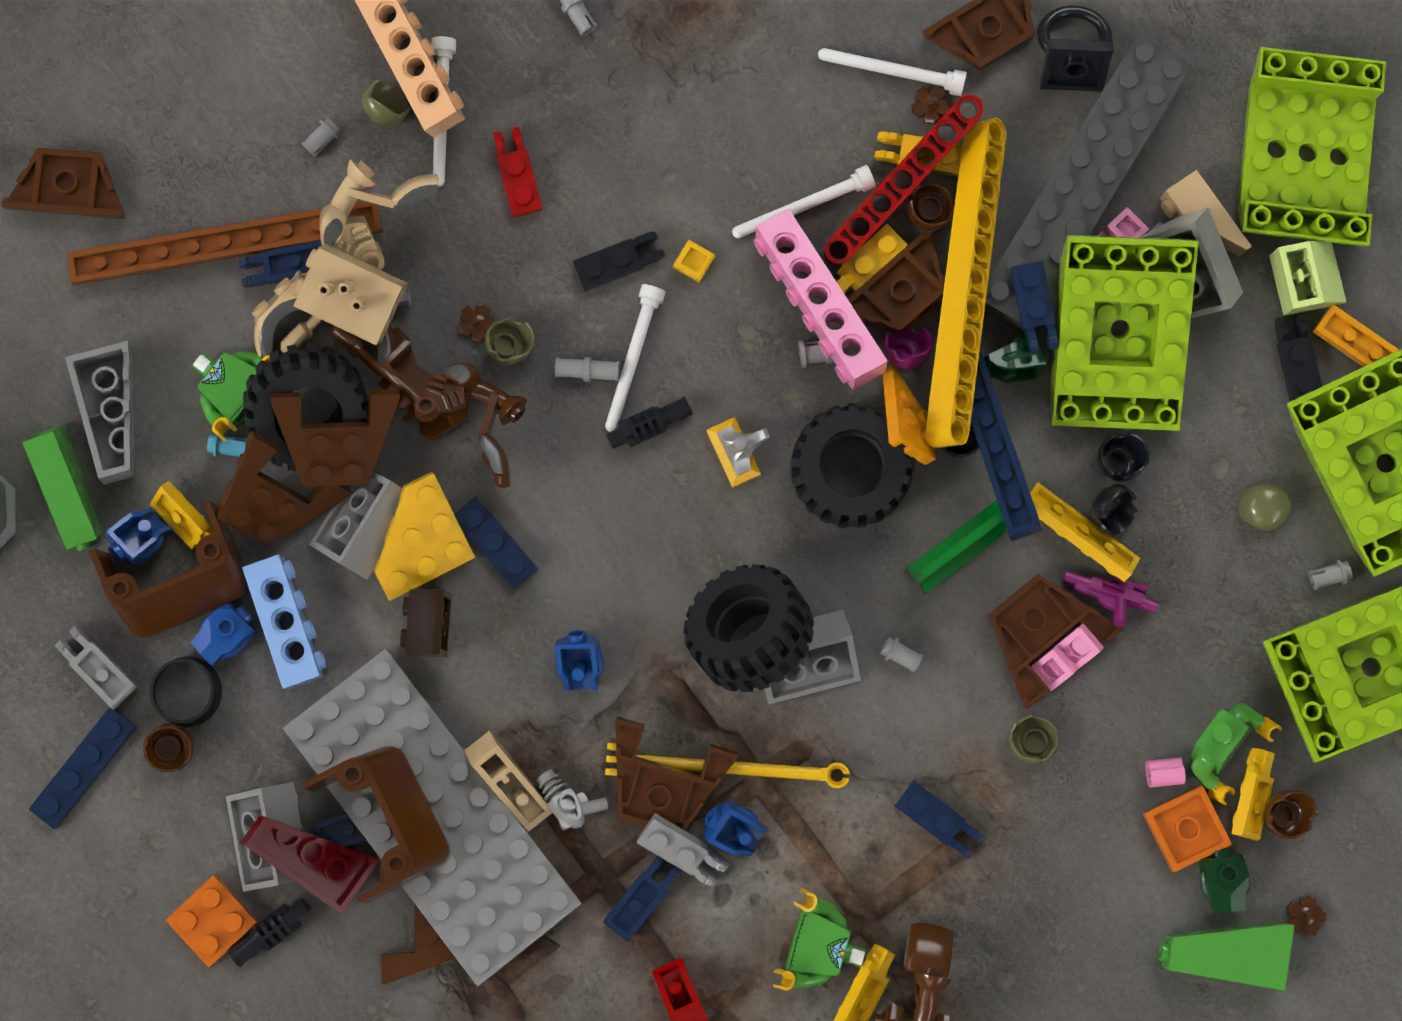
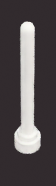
[431,36,456,187]
[818,48,967,96]
[732,165,876,238]
[605,284,666,432]

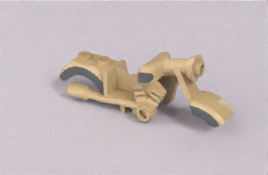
[251,159,439,357]

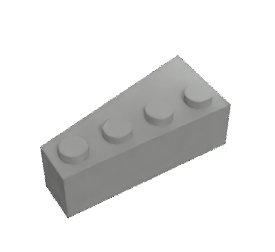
[65,341,135,485]

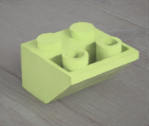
[1269,241,1346,316]

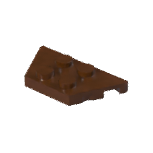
[923,0,1034,70]
[1,148,125,219]
[847,230,945,335]

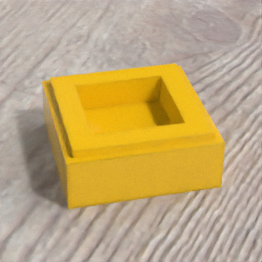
[673,239,716,283]

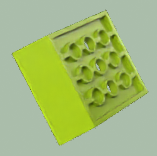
[1237,47,1386,247]

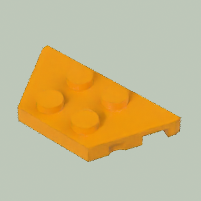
[882,364,936,465]

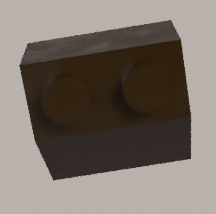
[400,589,452,658]

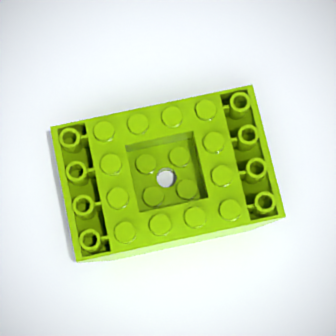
[1050,235,1199,431]
[1287,349,1402,577]
[1262,585,1402,763]

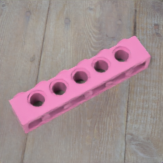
[753,208,888,390]

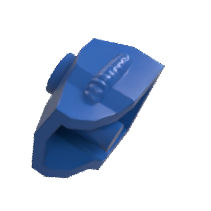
[106,508,173,565]
[190,603,258,666]
[555,630,604,691]
[705,801,769,856]

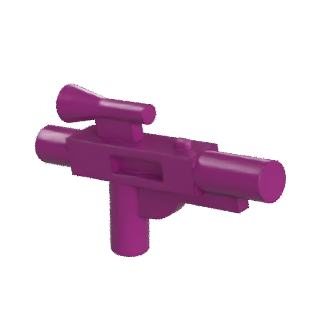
[1063,570,1159,627]

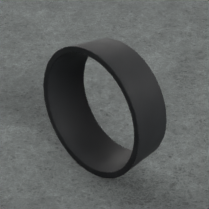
[150,657,222,727]

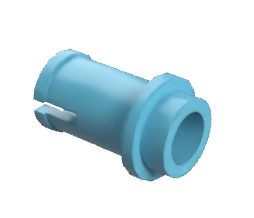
[207,434,247,457]

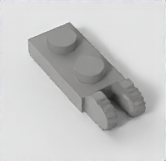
[55,626,138,710]
[637,813,729,887]

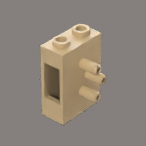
[293,244,408,345]

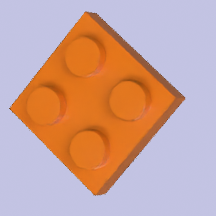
[1143,785,1232,873]
[165,874,259,968]

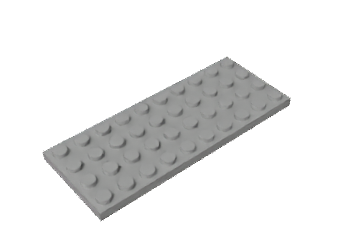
[282,649,582,987]

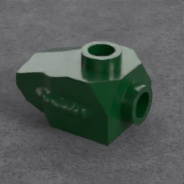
[984,337,1047,383]
[1199,849,1250,914]

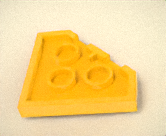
[374,472,475,601]

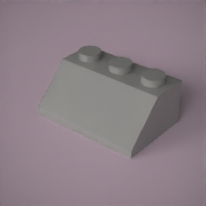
[1140,208,1243,319]
[309,472,402,580]
[750,610,861,705]
[226,782,304,892]

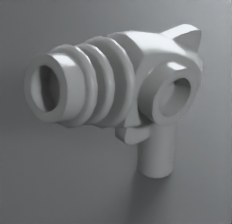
[536,769,608,830]

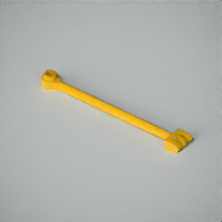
[605,743,850,788]

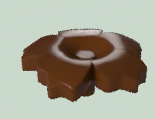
[911,87,950,124]
[457,305,495,343]
[1287,896,1327,936]

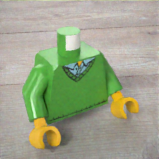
[193,351,270,442]
[1190,703,1282,805]
[773,888,866,991]

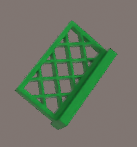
[906,500,1008,594]

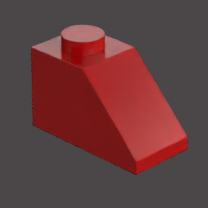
[651,957,710,1021]

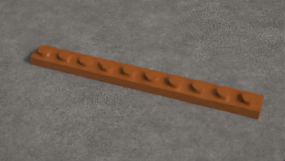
[66,201,383,286]

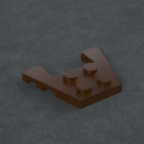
[270,389,400,487]
[216,431,352,547]
[988,574,1124,709]
[615,716,738,830]
[380,858,455,984]

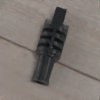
[607,396,693,449]
[228,898,311,967]

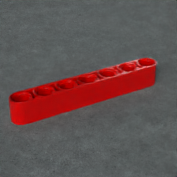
[824,94,984,266]

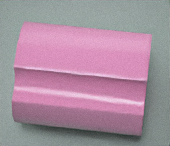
[1145,757,1185,788]

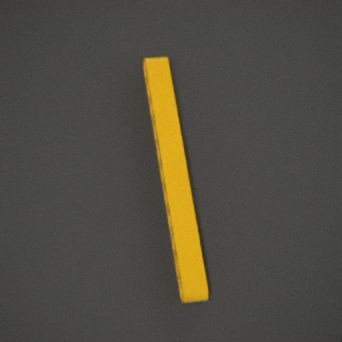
[925,117,1006,448]

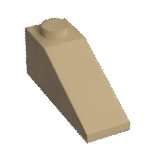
[1160,170,1252,257]
[464,731,552,832]

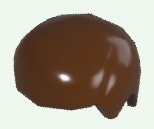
[907,183,955,231]
[143,724,193,773]
[1264,789,1318,839]

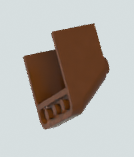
[89,500,250,638]
[302,746,450,904]

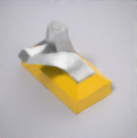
[706,417,770,489]

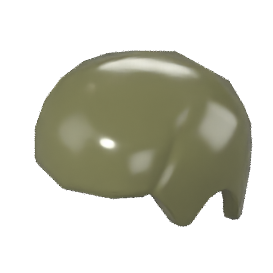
[361,80,411,127]
[484,317,535,366]
[1237,483,1292,531]
[1009,715,1059,764]

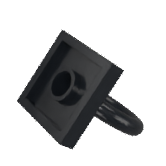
[1037,5,1113,92]

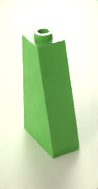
[22,424,102,551]
[1158,922,1295,991]

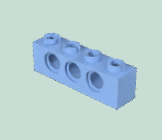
[242,554,327,690]

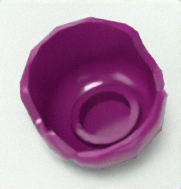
[882,327,934,370]

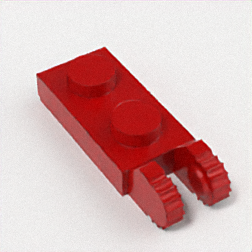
[493,126,543,218]

